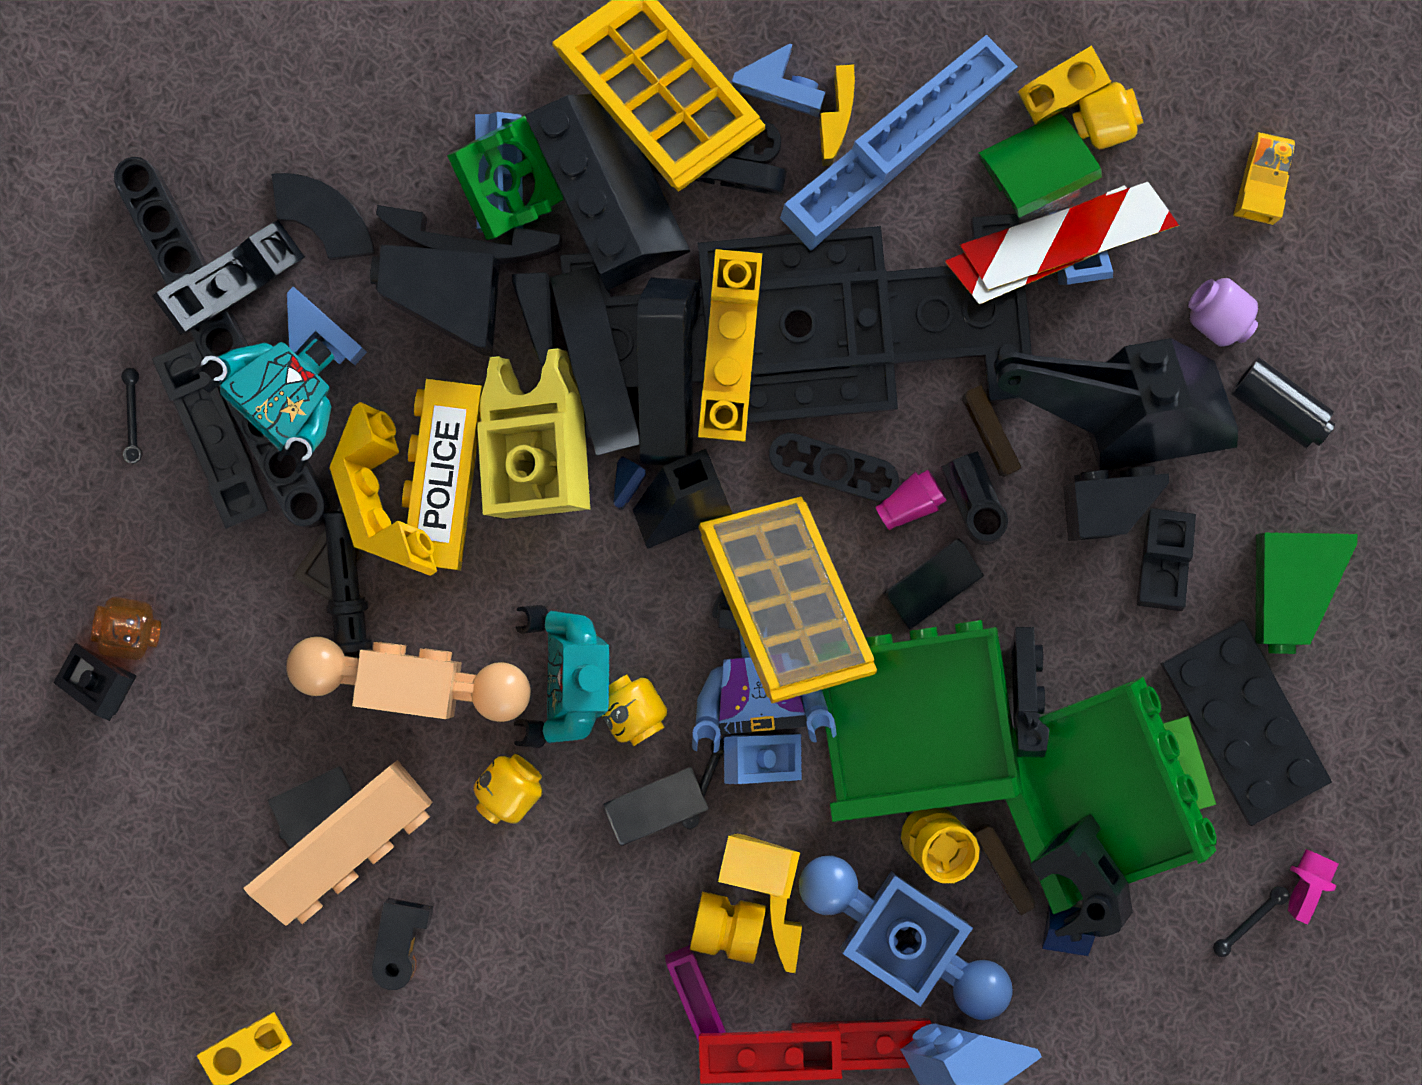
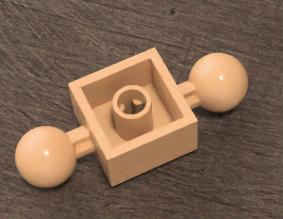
[286,637,531,722]

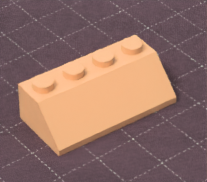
[243,760,433,926]

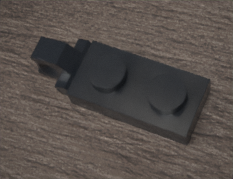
[1011,627,1049,758]

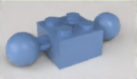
[799,856,1013,1020]

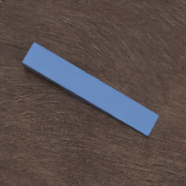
[780,35,1018,251]

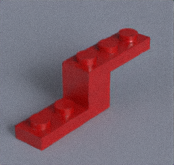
[699,1018,931,1084]

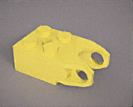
[477,348,590,519]

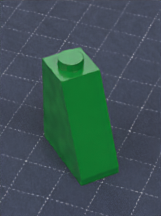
[1255,532,1358,654]

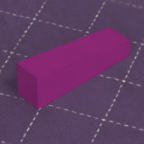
[665,945,727,1043]

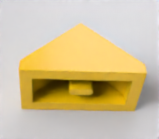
[718,833,800,899]

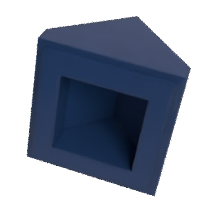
[1042,905,1095,956]

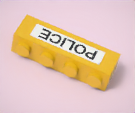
[402,379,483,571]

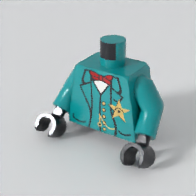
[192,339,335,473]
[514,605,609,748]

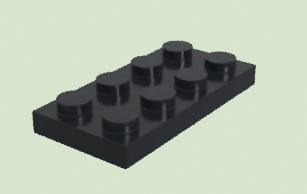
[1160,620,1332,826]

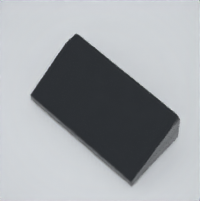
[883,538,984,630]

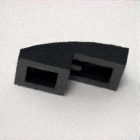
[1136,508,1196,611]

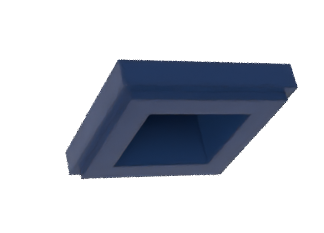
[613,456,647,510]

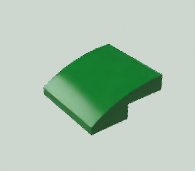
[978,113,1102,218]

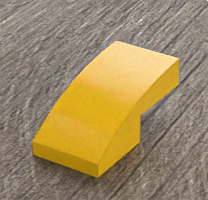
[819,64,855,166]
[769,894,802,973]

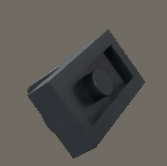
[54,643,137,721]

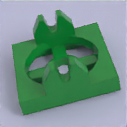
[447,116,563,240]

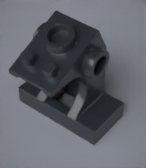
[1030,813,1133,942]

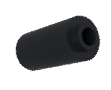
[1231,357,1335,448]

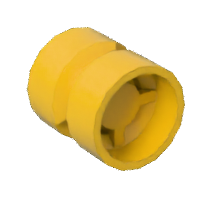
[901,807,980,884]
[690,891,766,964]

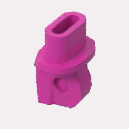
[1288,849,1339,925]

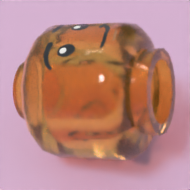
[90,596,161,661]

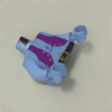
[692,628,837,752]

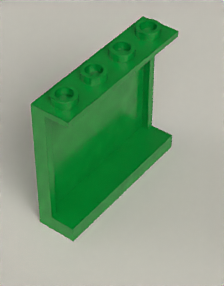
[807,620,1023,822]
[1005,677,1217,914]

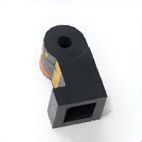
[372,898,434,990]

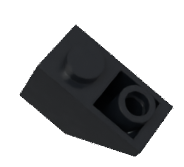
[633,449,733,549]

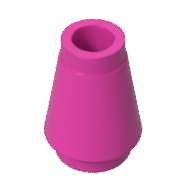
[875,469,947,530]

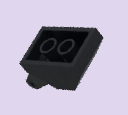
[993,338,1238,470]

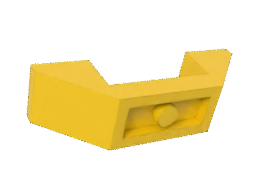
[698,249,763,442]
[329,402,437,576]

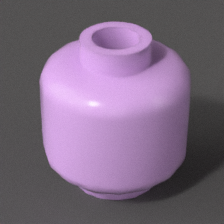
[1188,278,1258,347]

